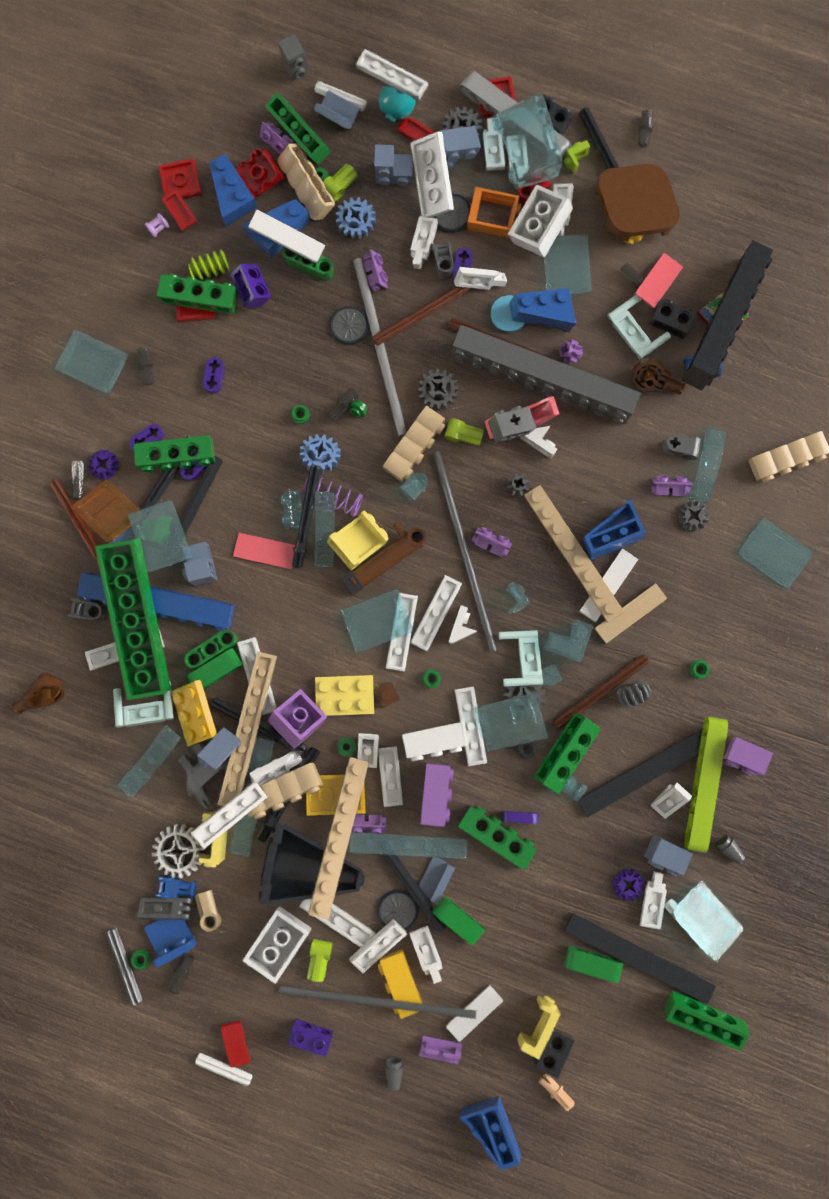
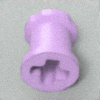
[144,213,170,238]

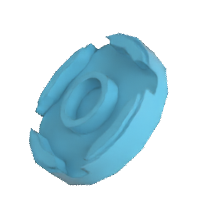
[490,295,525,333]

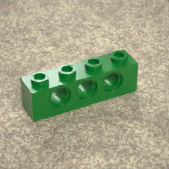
[265,92,332,165]
[157,274,238,315]
[134,435,215,473]
[533,712,601,794]
[457,805,537,870]
[664,991,750,1051]

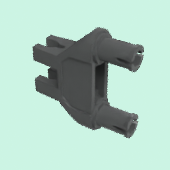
[178,742,230,810]

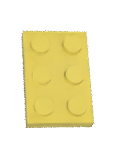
[315,675,374,716]

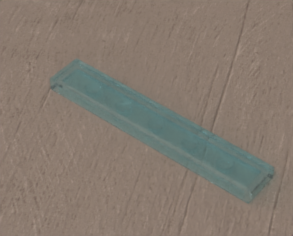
[230,737,275,857]
[349,832,467,859]

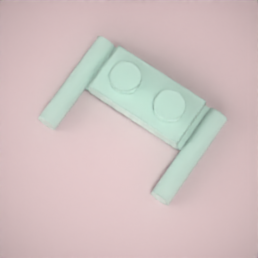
[607,295,671,359]
[499,630,543,687]
[113,682,173,728]

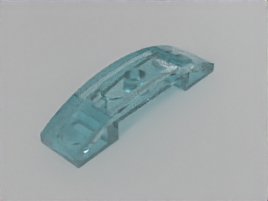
[689,427,726,504]
[314,491,335,567]
[117,725,181,798]

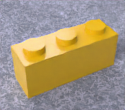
[378,949,423,1019]

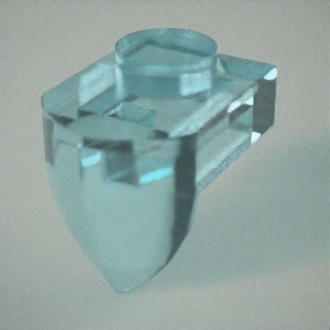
[399,472,428,502]
[506,582,530,614]

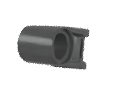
[432,241,454,280]
[662,434,701,460]
[67,598,108,622]

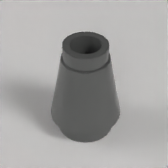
[716,835,745,864]
[384,1057,404,1091]

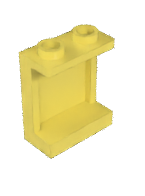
[327,510,389,571]
[199,811,228,867]
[517,995,560,1059]

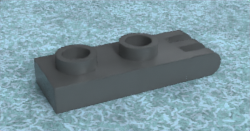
[137,898,192,920]

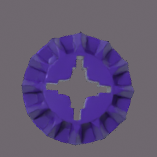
[88,449,119,480]
[613,869,644,901]

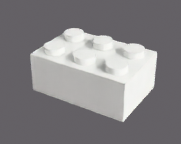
[508,185,573,257]
[402,722,465,761]
[243,906,312,984]

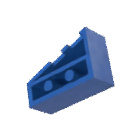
[209,154,257,227]
[242,199,310,258]
[509,288,576,332]
[583,499,646,560]
[460,1096,521,1171]

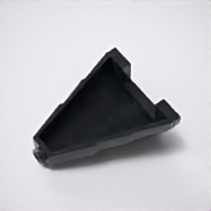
[259,823,365,905]

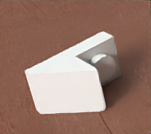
[520,426,557,459]
[448,606,476,644]
[358,733,379,768]
[651,783,692,819]

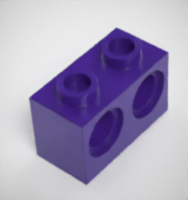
[230,264,271,307]
[288,1018,334,1057]

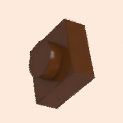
[374,682,400,708]

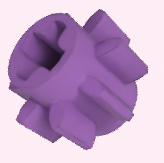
[559,339,583,364]

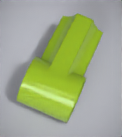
[323,164,358,202]
[444,418,484,446]
[307,939,333,982]

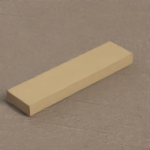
[594,583,667,644]

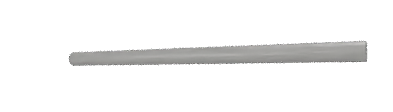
[353,258,407,437]

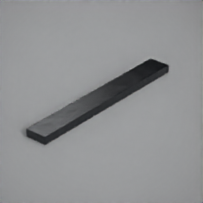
[577,729,703,817]
[564,912,716,1004]

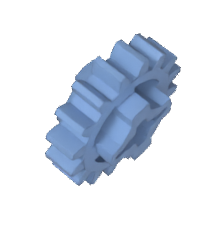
[336,197,376,239]
[299,434,341,474]

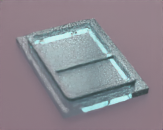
[544,234,592,294]
[54,329,129,395]
[128,500,193,573]
[737,517,814,589]
[341,589,414,653]
[475,693,548,751]
[671,881,744,962]

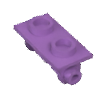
[260,122,295,154]
[362,249,388,291]
[651,475,693,496]
[472,527,512,557]
[351,814,386,836]
[419,1036,462,1064]

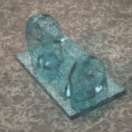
[281,489,301,530]

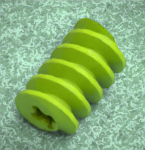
[188,249,230,280]

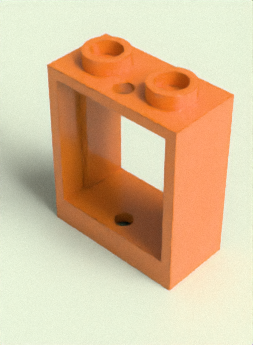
[467,187,521,238]

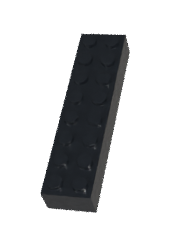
[682,240,773,391]

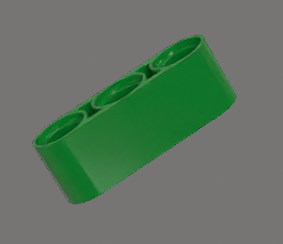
[282,247,334,281]
[184,630,238,669]
[185,648,243,690]
[432,896,486,946]
[563,946,624,983]

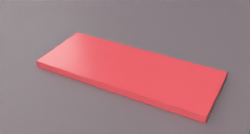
[635,253,683,308]
[233,533,295,570]

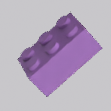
[421,763,454,827]

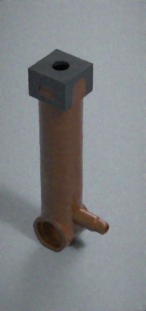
[341,522,426,596]

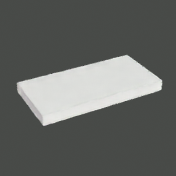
[410,132,454,218]

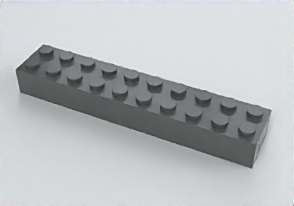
[452,325,641,424]

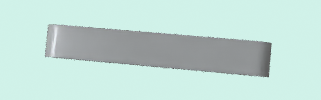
[459,71,571,163]

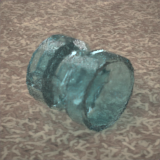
[561,775,588,802]

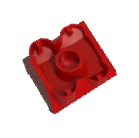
[235,149,286,199]

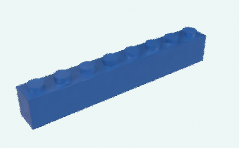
[77,572,235,631]

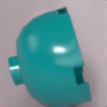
[378,86,416,122]

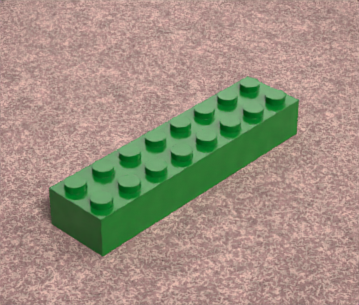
[95,538,171,700]

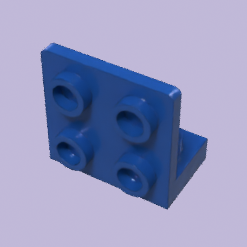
[144,920,197,968]

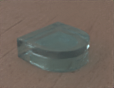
[542,663,563,686]

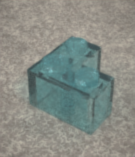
[542,619,593,663]

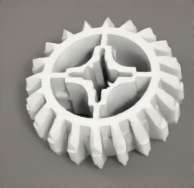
[152,824,206,878]

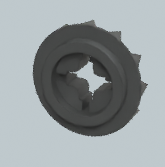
[678,501,709,531]

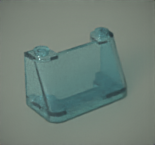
[492,93,562,189]

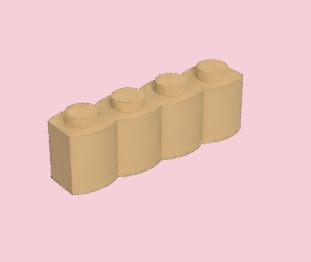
[277,144,335,220]
[383,406,446,482]
[748,431,829,483]
[247,763,323,819]

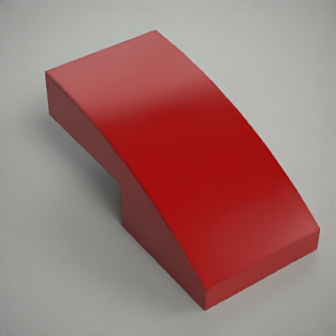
[221,1020,251,1068]

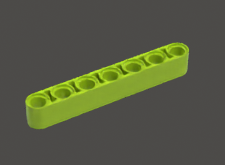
[684,716,728,853]

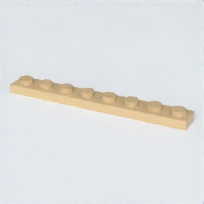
[524,485,624,623]
[218,651,277,806]
[308,757,369,920]

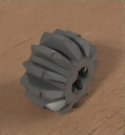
[617,680,652,708]

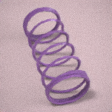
[302,477,363,517]

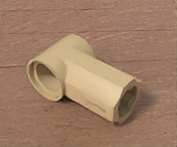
[195,890,221,932]

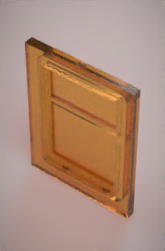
[71,479,145,543]

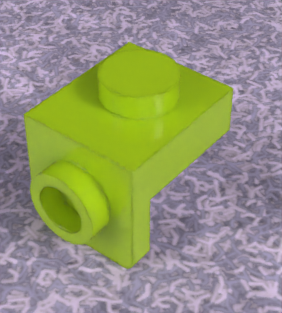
[564,140,590,173]

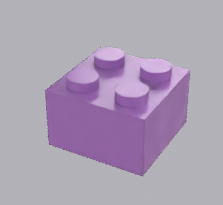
[268,689,327,749]
[722,736,773,777]

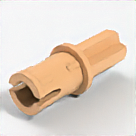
[538,1073,575,1111]

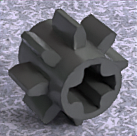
[507,473,530,497]

